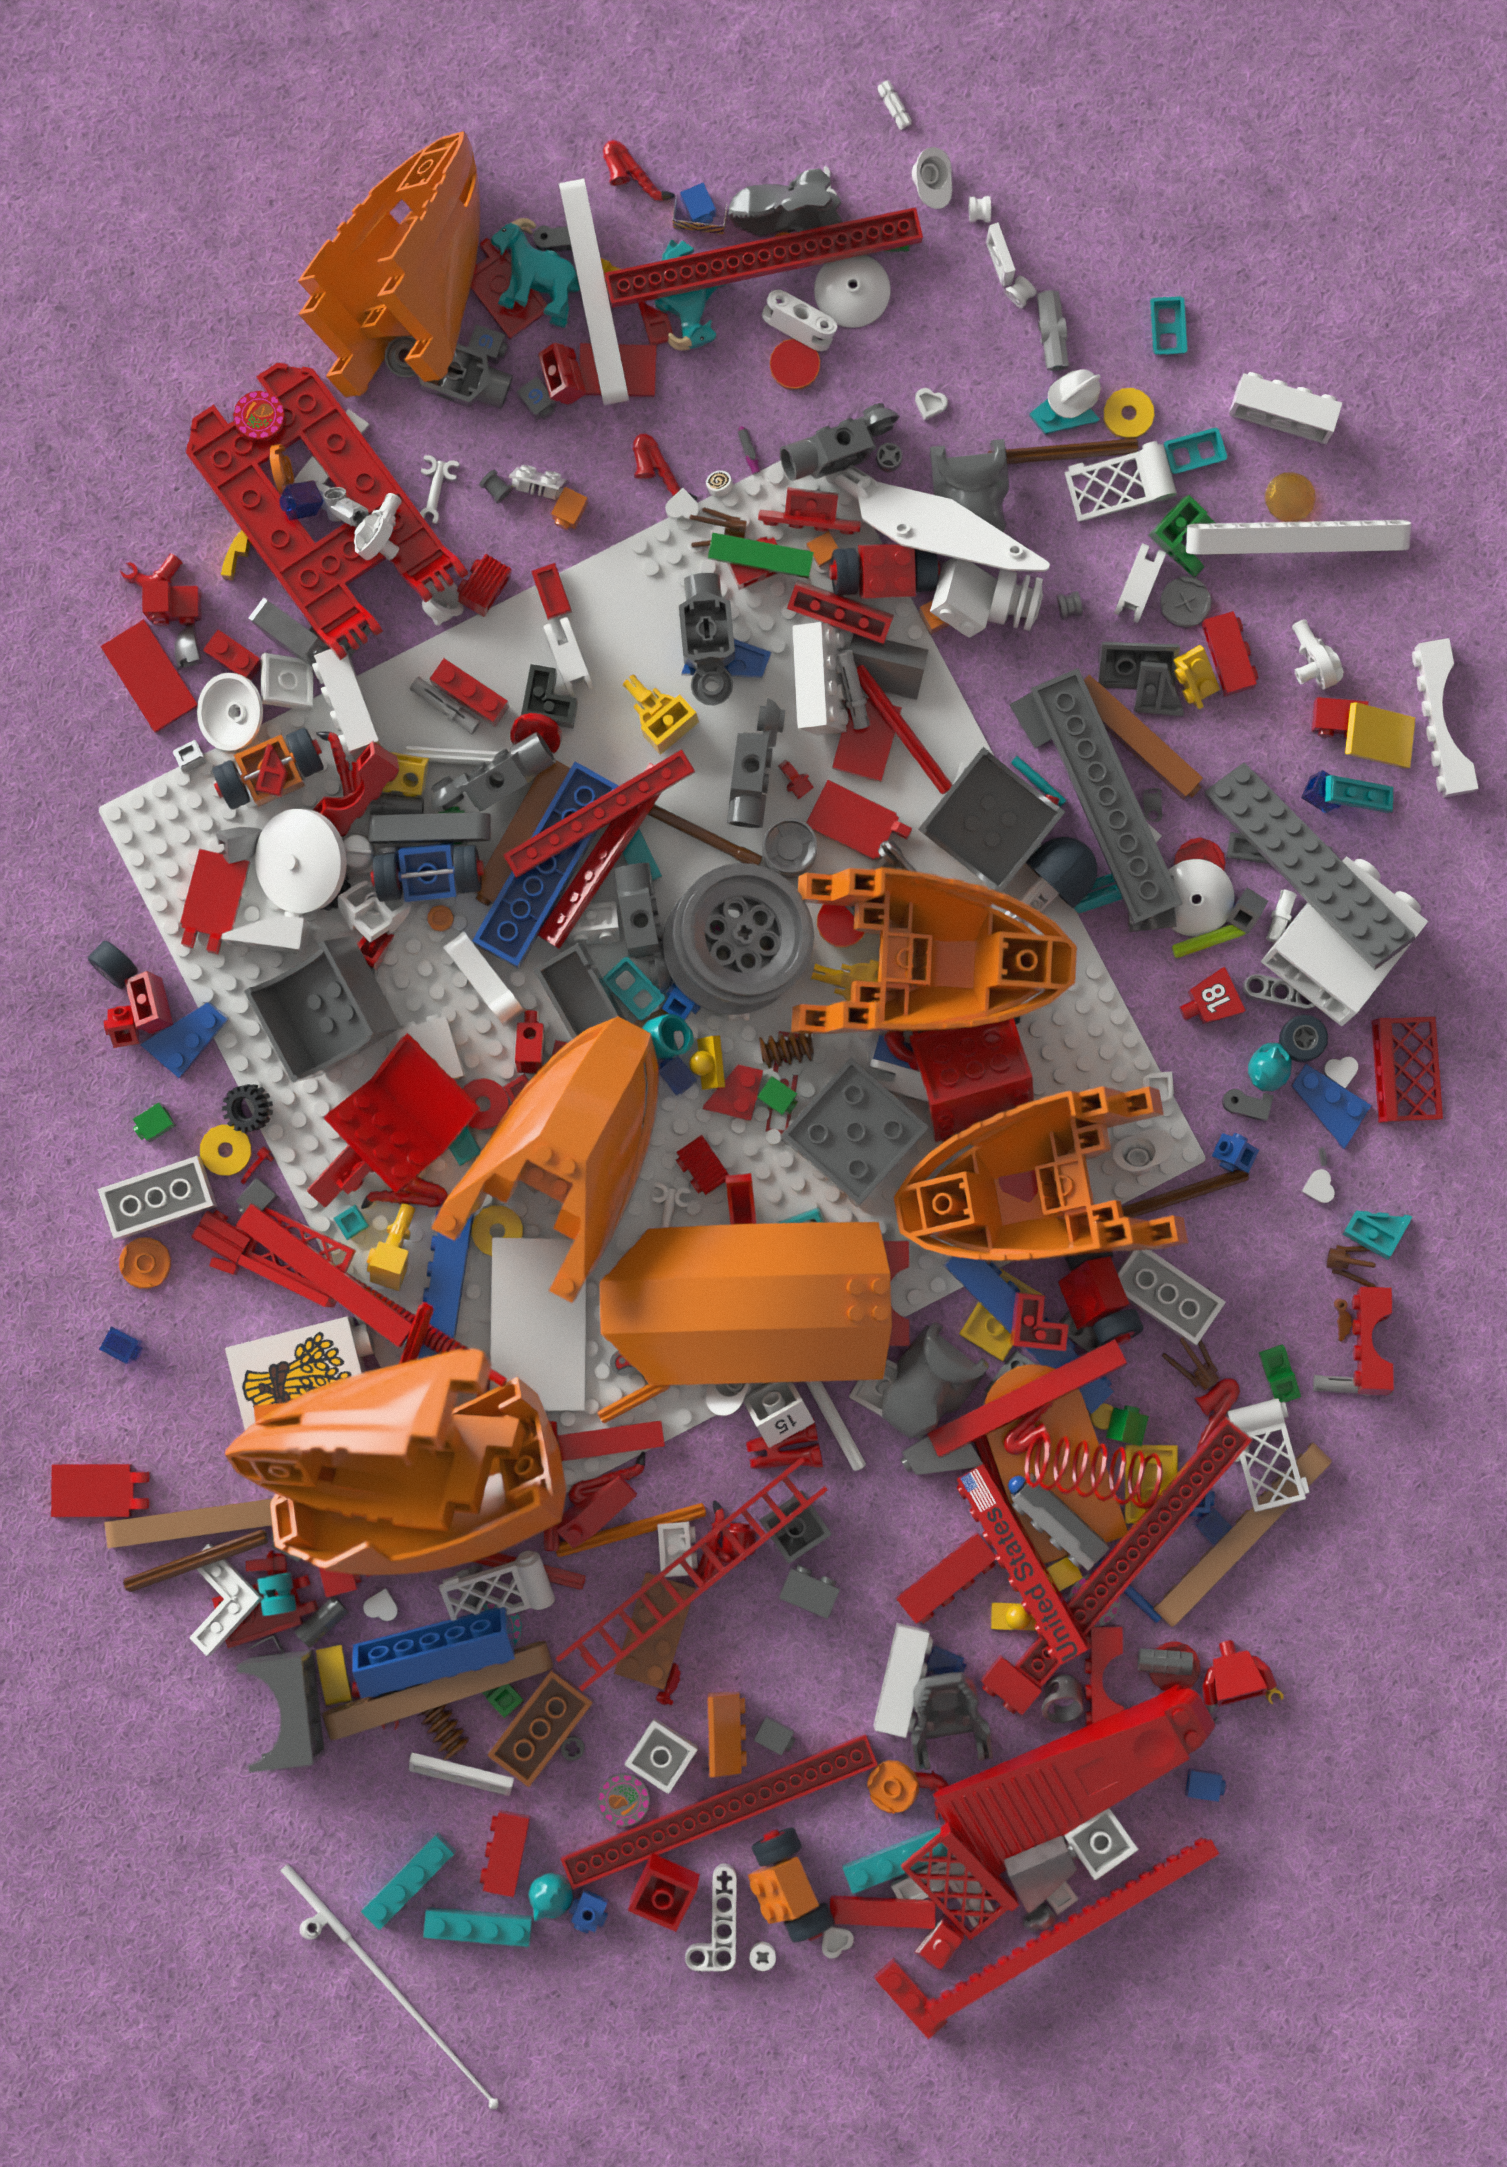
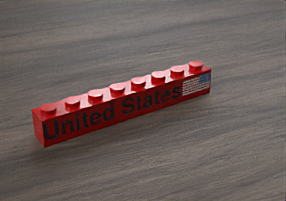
[956,1463,1092,1665]

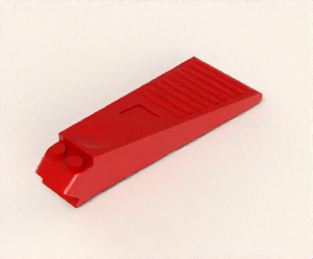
[933,1684,1215,1875]

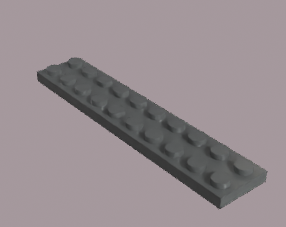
[1030,668,1183,925]
[1204,762,1415,970]

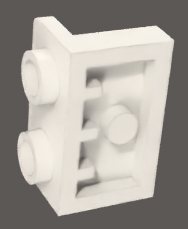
[568,901,620,947]
[658,1521,698,1577]

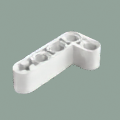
[443,932,524,1026]
[685,1863,736,1971]

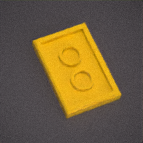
[1345,703,1416,768]
[959,1268,1043,1361]
[1125,1445,1178,1524]

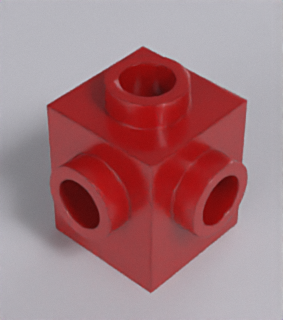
[104,1005,141,1048]

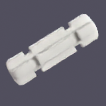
[878,81,911,129]

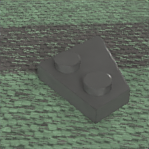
[1134,661,1184,716]

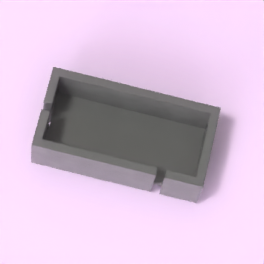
[533,943,626,1039]

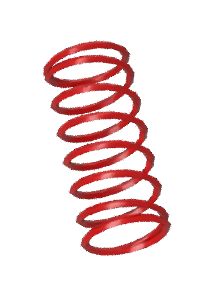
[1025,1431,1163,1510]

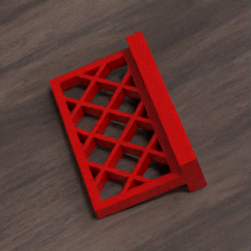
[1371,1016,1443,1123]
[237,1207,356,1308]
[901,1821,1019,1941]

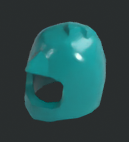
[642,1014,694,1060]
[1247,1043,1292,1091]
[528,1873,573,1921]

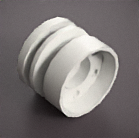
[987,569,1043,631]

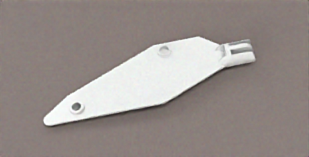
[835,465,1050,572]

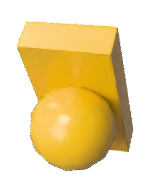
[689,1035,725,1090]
[991,1602,1036,1631]

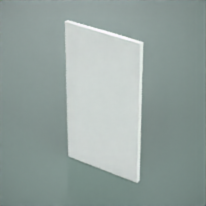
[490,1237,586,1412]

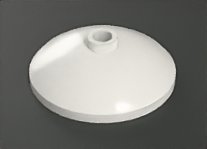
[814,255,890,328]
[197,673,263,751]
[1168,859,1234,936]

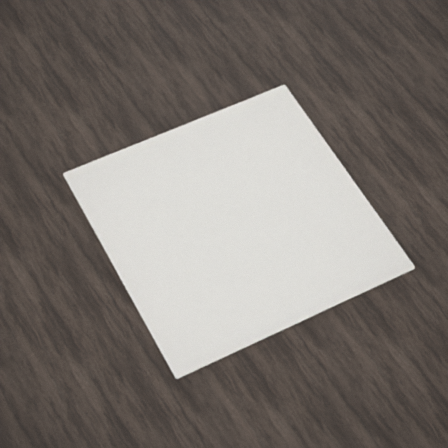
[99,461,1205,1493]

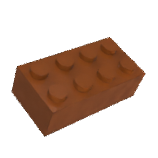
[614,1571,696,1690]
[487,1668,594,1788]

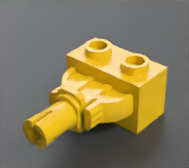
[622,674,699,755]
[811,959,879,1001]
[367,1204,415,1291]

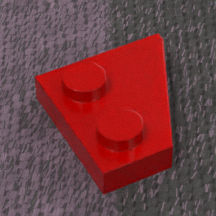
[703,1064,763,1121]

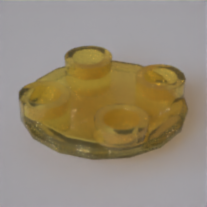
[1264,472,1316,522]

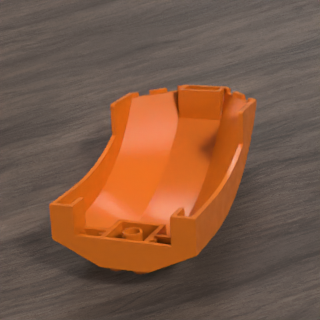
[599,1222,892,1385]
[270,1377,567,1575]

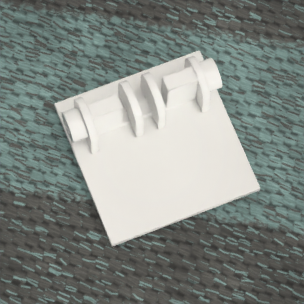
[509,465,566,500]

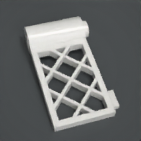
[1065,441,1177,522]
[1227,1398,1310,1512]
[439,1551,555,1621]

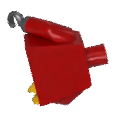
[1202,1640,1284,1723]

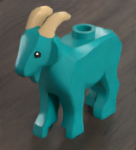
[491,218,580,328]
[653,239,727,351]

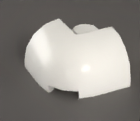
[338,880,411,942]

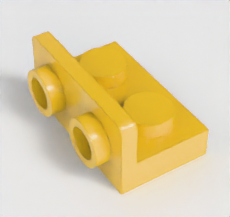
[1173,645,1220,709]

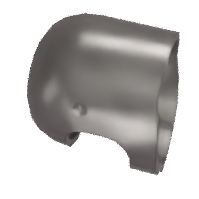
[1041,1674,1083,1723]

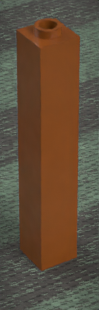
[1084,674,1203,800]
[473,760,570,906]

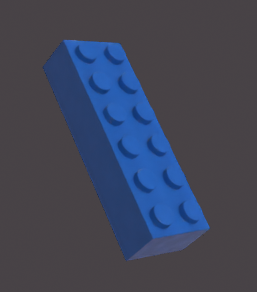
[353,1607,515,1699]

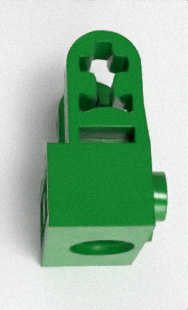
[1148,495,1217,577]

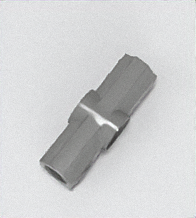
[1037,290,1069,371]
[305,480,369,528]

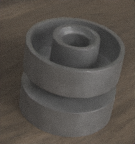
[763,818,817,878]

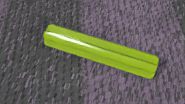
[1172,924,1246,958]

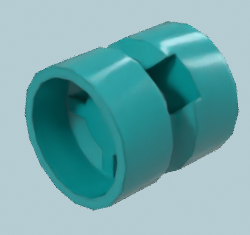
[257,1573,297,1616]

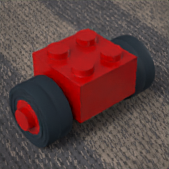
[829,544,940,598]
[1058,1251,1144,1346]

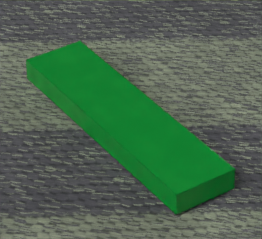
[708,533,814,579]

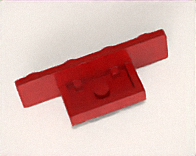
[758,487,861,535]
[307,1145,374,1207]

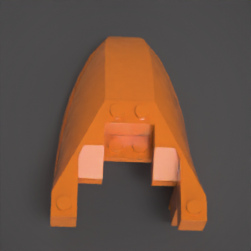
[298,131,480,398]
[791,868,1077,1034]
[431,1016,659,1303]
[893,1086,1188,1261]
[225,1349,526,1531]

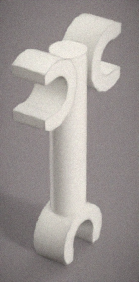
[420,455,460,525]
[652,1183,691,1228]

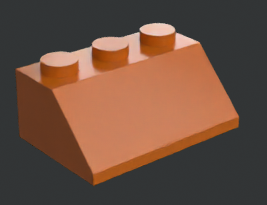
[708,1692,747,1777]

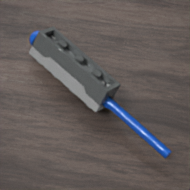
[1008,1473,1162,1623]

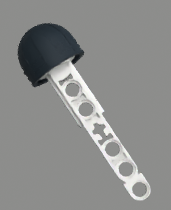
[1005,837,1098,926]

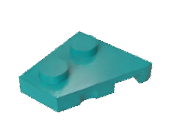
[1029,399,1100,435]
[1342,1210,1412,1260]

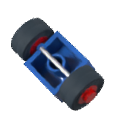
[371,842,484,902]

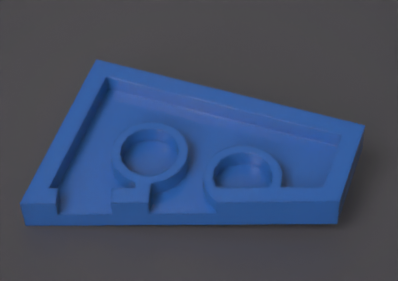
[681,639,771,678]
[140,1002,229,1078]
[1291,1064,1372,1149]

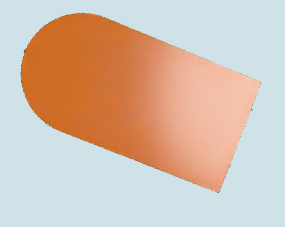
[984,1364,1128,1564]

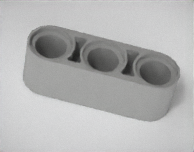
[1242,974,1315,1011]

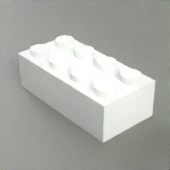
[1229,373,1342,444]
[793,622,849,735]
[312,645,383,761]
[98,1156,217,1240]
[1117,1250,1226,1345]
[873,1623,933,1737]

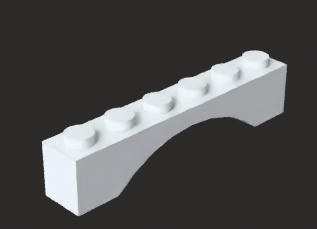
[1412,638,1478,797]

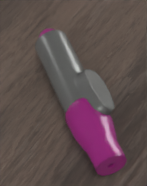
[738,426,760,474]

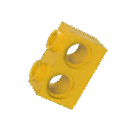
[382,752,429,797]

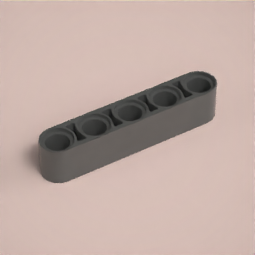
[369,813,491,844]

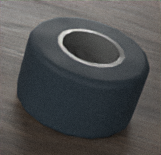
[88,940,138,989]
[1279,1015,1328,1063]

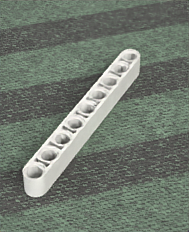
[559,179,629,405]
[1186,520,1411,554]

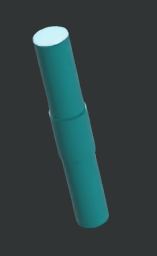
[1011,756,1067,807]

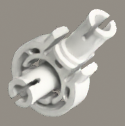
[354,493,401,560]
[1292,620,1343,690]

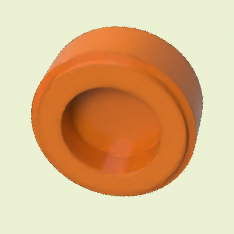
[427,905,454,932]

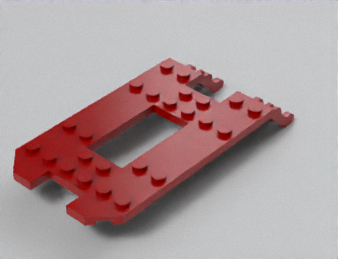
[186,362,469,660]

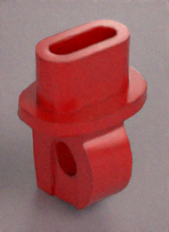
[778,759,814,800]
[245,1550,287,1576]

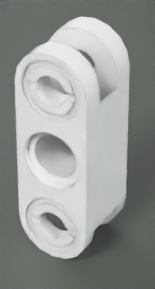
[762,290,837,351]
[1114,543,1166,623]
[543,617,594,697]
[869,1059,929,1104]

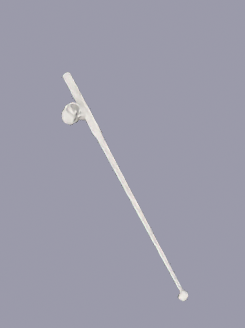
[280,1864,498,2109]

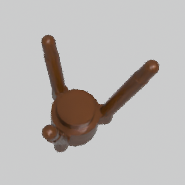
[689,507,747,547]
[1326,1245,1376,1287]
[1162,1338,1220,1390]

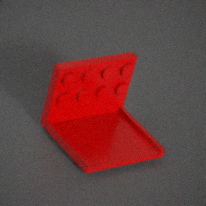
[909,1008,1034,1142]
[323,1033,481,1193]

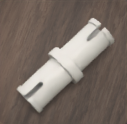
[1266,890,1297,943]

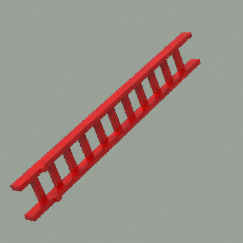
[555,1457,828,1691]

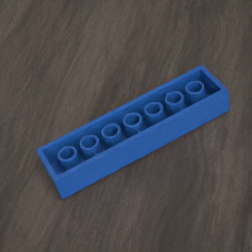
[472,761,619,969]

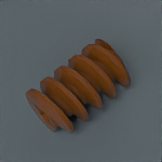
[759,1032,814,1069]
[416,1703,470,1761]

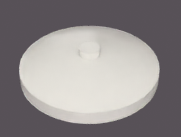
[255,809,347,913]

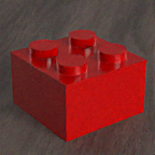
[628,1853,700,1932]

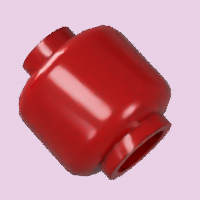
[722,1523,757,1561]

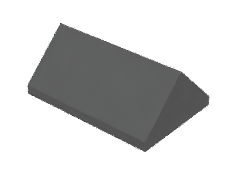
[849,633,929,700]
[1098,642,1180,689]

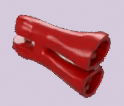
[746,1418,823,1469]

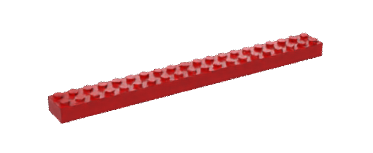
[604,207,923,308]
[1015,1417,1252,1688]
[560,1733,878,1890]
[924,1837,1219,2024]

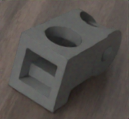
[533,226,572,252]
[1222,1089,1274,1122]
[1058,1310,1101,1353]

